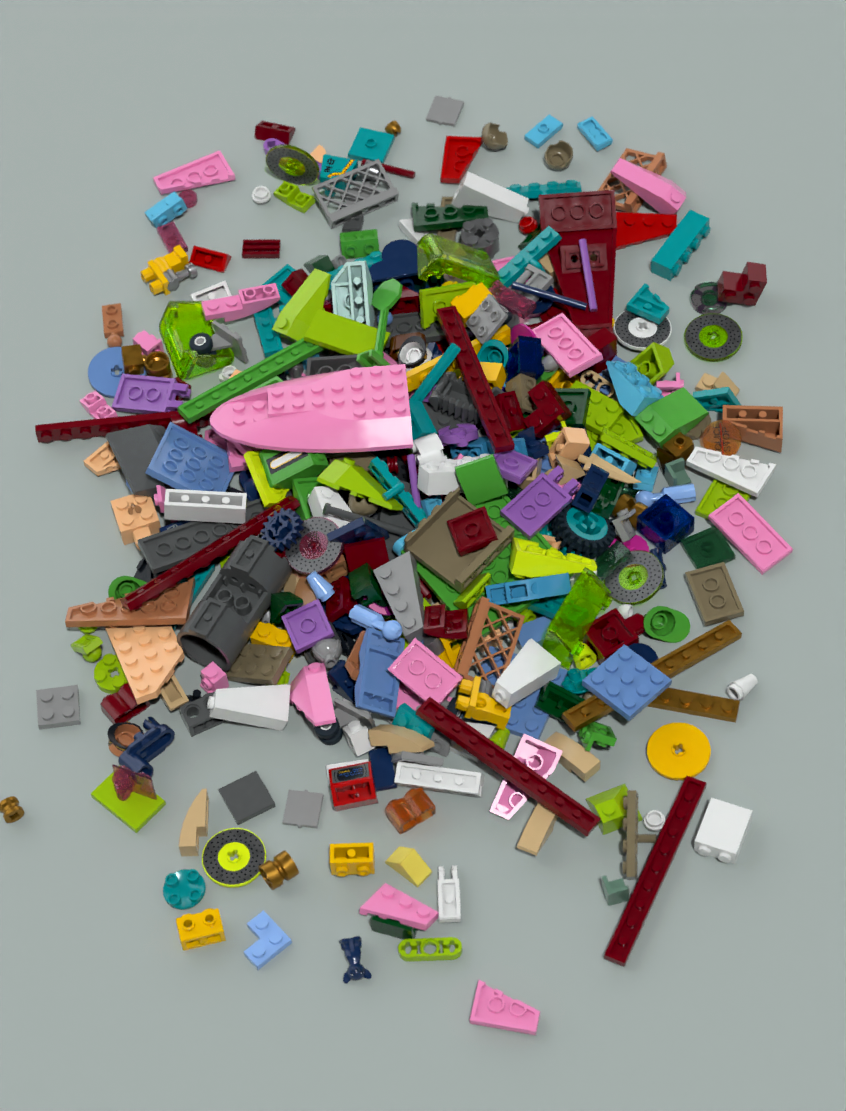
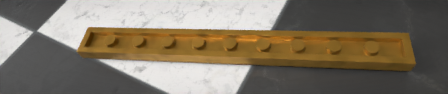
[562,620,742,732]

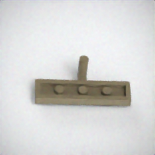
[623,790,657,880]

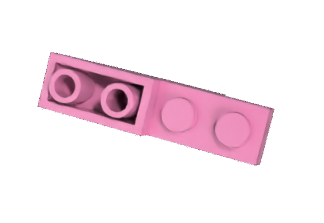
[201,283,280,322]

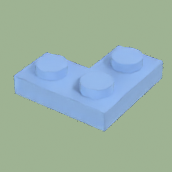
[244,910,292,970]

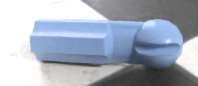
[635,483,696,508]
[349,604,402,640]

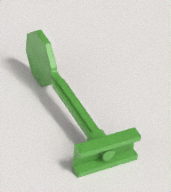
[356,278,403,367]

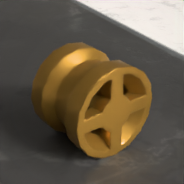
[0,796,24,823]

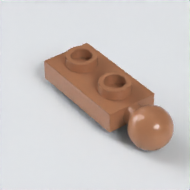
[102,303,124,348]

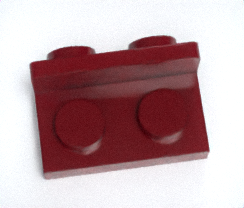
[326,576,358,622]

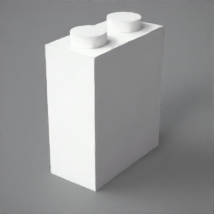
[694,797,753,864]

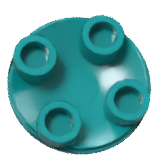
[561,668,596,694]
[163,869,206,909]

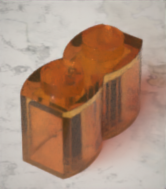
[385,787,436,834]

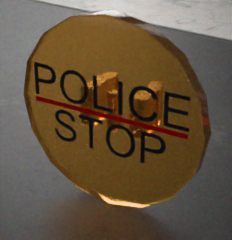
[702,420,742,456]

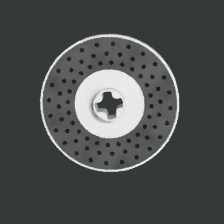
[614,310,672,351]

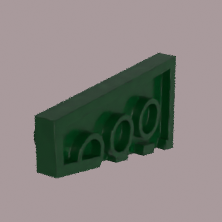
[412,203,489,232]

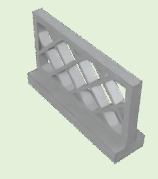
[312,159,399,229]

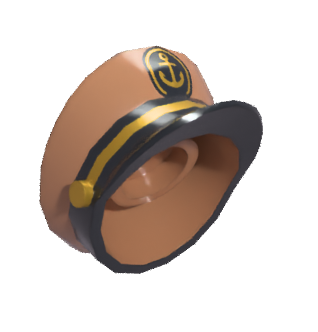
[107,722,144,757]

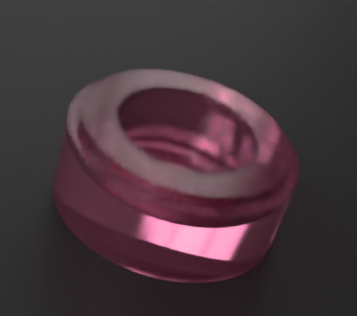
[179,190,198,208]

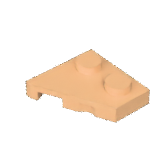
[83,441,121,476]

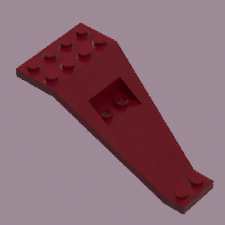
[538,190,617,338]

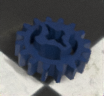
[261,508,304,552]

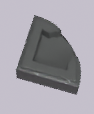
[342,216,364,233]

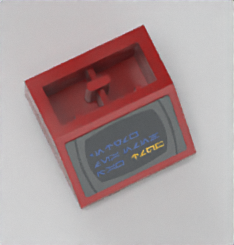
[329,761,378,811]

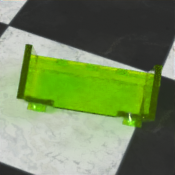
[542,567,613,671]

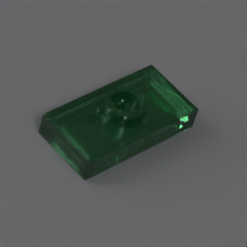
[595,540,632,581]

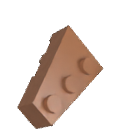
[722,405,783,453]

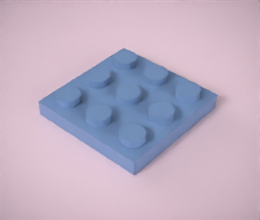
[582,644,672,721]

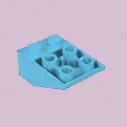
[606,361,664,416]

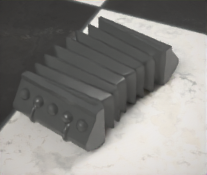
[428,372,505,427]

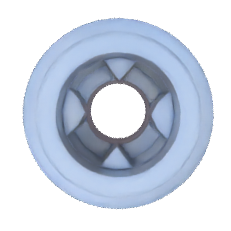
[306,571,335,602]

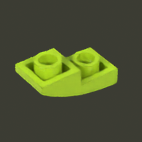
[273,181,316,213]

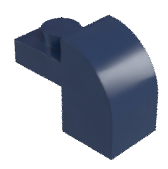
[572,464,610,513]

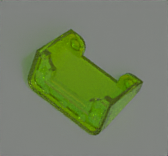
[417,233,500,293]
[159,301,234,380]

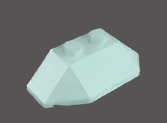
[331,261,375,327]

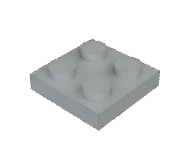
[36,685,81,730]

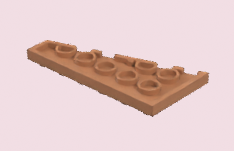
[65,577,196,627]

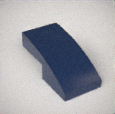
[369,747,397,791]

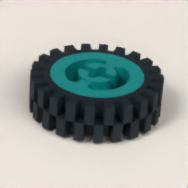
[551,499,616,559]

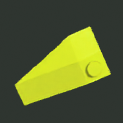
[509,537,597,578]

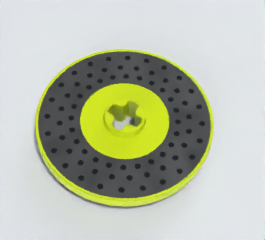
[202,828,267,888]

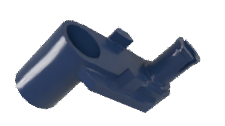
[118,717,175,783]

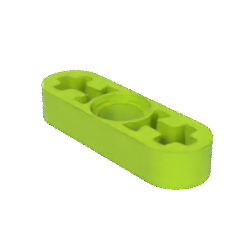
[398,937,462,962]

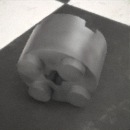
[461,218,499,262]

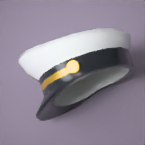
[398,336,432,372]

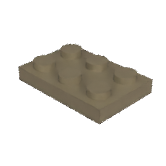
[685,562,744,626]
[226,643,294,685]

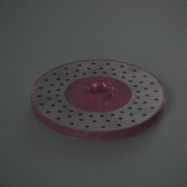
[285,517,344,575]

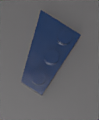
[327,517,390,544]

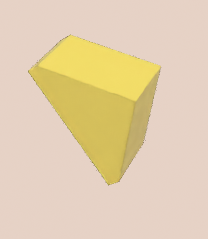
[385,846,432,888]

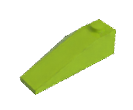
[272,269,331,342]
[317,457,403,511]

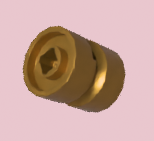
[144,351,173,378]
[612,493,650,530]
[258,850,299,890]

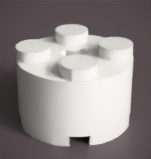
[410,433,447,471]

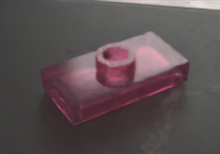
[156,221,188,253]

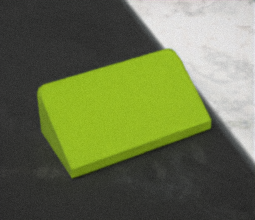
[453,573,491,609]

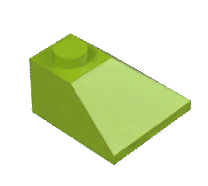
[630,342,674,385]
[586,784,642,835]

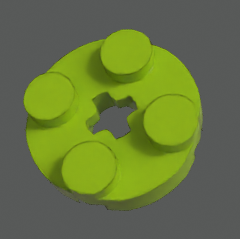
[94,653,128,694]

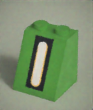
[259,449,329,489]

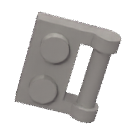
[504,264,554,308]

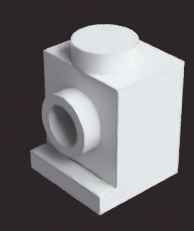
[342,720,376,757]

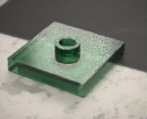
[680,526,735,569]

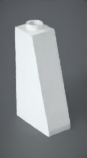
[451,172,529,223]
[492,638,561,709]
[207,684,291,731]

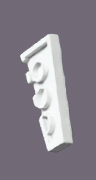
[686,447,776,497]

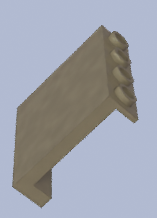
[404,487,515,593]

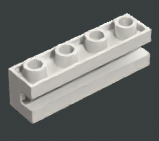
[394,762,485,797]

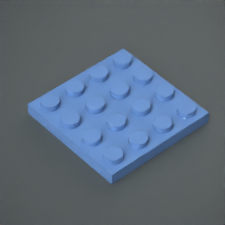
[145,422,234,492]
[461,646,568,740]

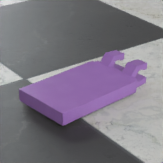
[112,374,192,414]
[500,465,579,540]

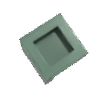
[665,458,691,486]
[602,875,629,906]

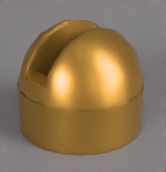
[385,120,401,137]

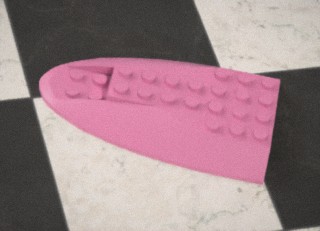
[210,364,413,453]

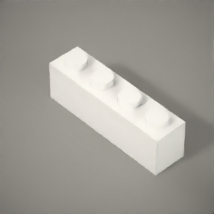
[164,489,247,524]

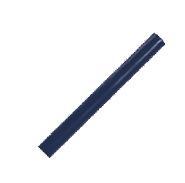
[511,281,587,310]

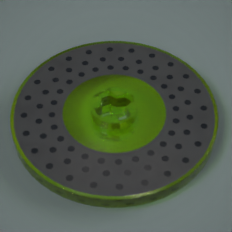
[266,145,320,185]
[684,313,743,362]
[604,550,664,605]

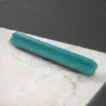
[409,343,461,401]

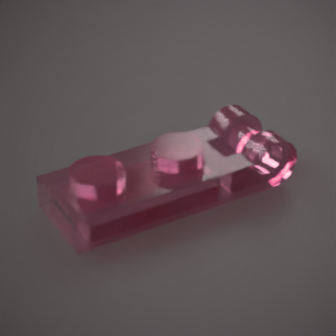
[487,280,537,319]

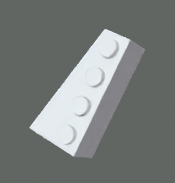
[417,454,508,495]

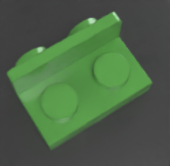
[340,229,379,259]
[579,721,617,752]

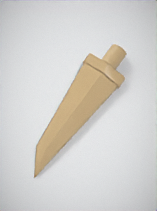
[577,453,641,484]

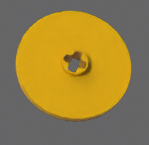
[647,722,711,780]

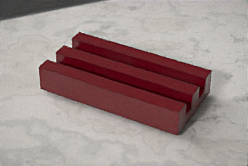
[242,239,281,258]

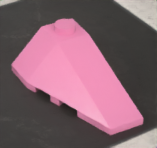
[610,158,686,214]
[289,662,336,726]
[489,734,563,820]

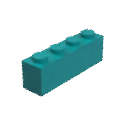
[651,210,711,281]

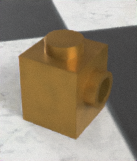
[121,344,146,375]
[663,432,694,461]

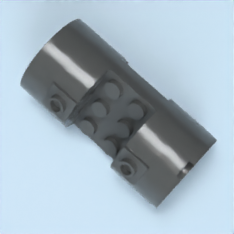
[177,535,292,672]

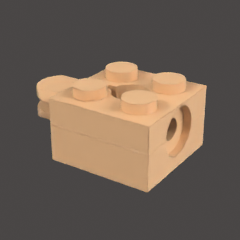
[110,494,161,551]

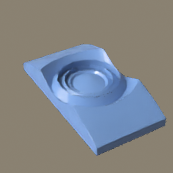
[354,628,405,718]

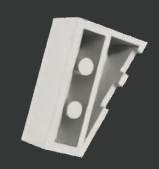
[308,486,353,550]

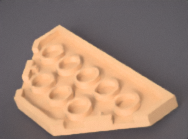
[104,625,185,705]

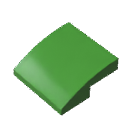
[455,454,508,505]

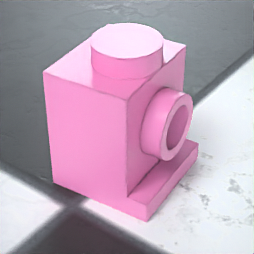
[132,330,164,356]
[200,662,229,693]

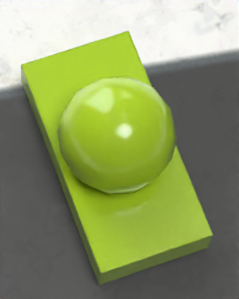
[70,634,103,662]

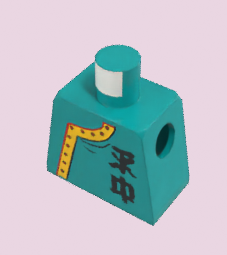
[320,154,358,197]

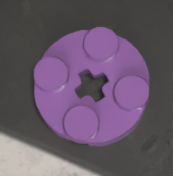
[438,423,479,447]

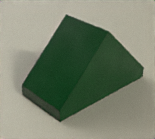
[304,255,335,274]
[270,592,304,625]

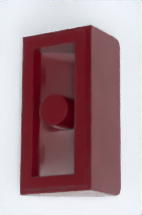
[254,120,296,145]

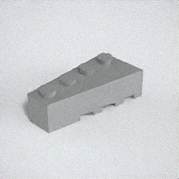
[373,551,429,643]

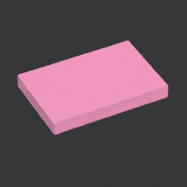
[388,638,463,704]

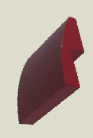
[423,604,469,639]

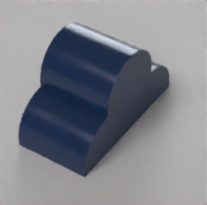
[369,239,444,293]

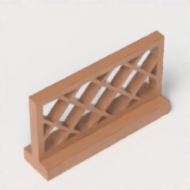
[598,148,667,213]
[453,596,525,689]

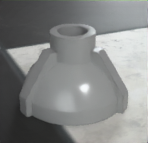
[312,639,342,668]

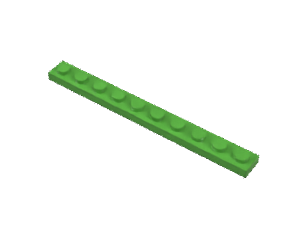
[178,338,326,424]

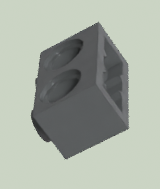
[179,692,227,737]

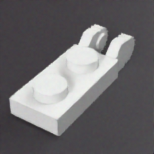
[437,865,461,923]

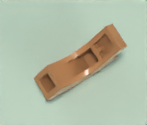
[295,555,350,607]

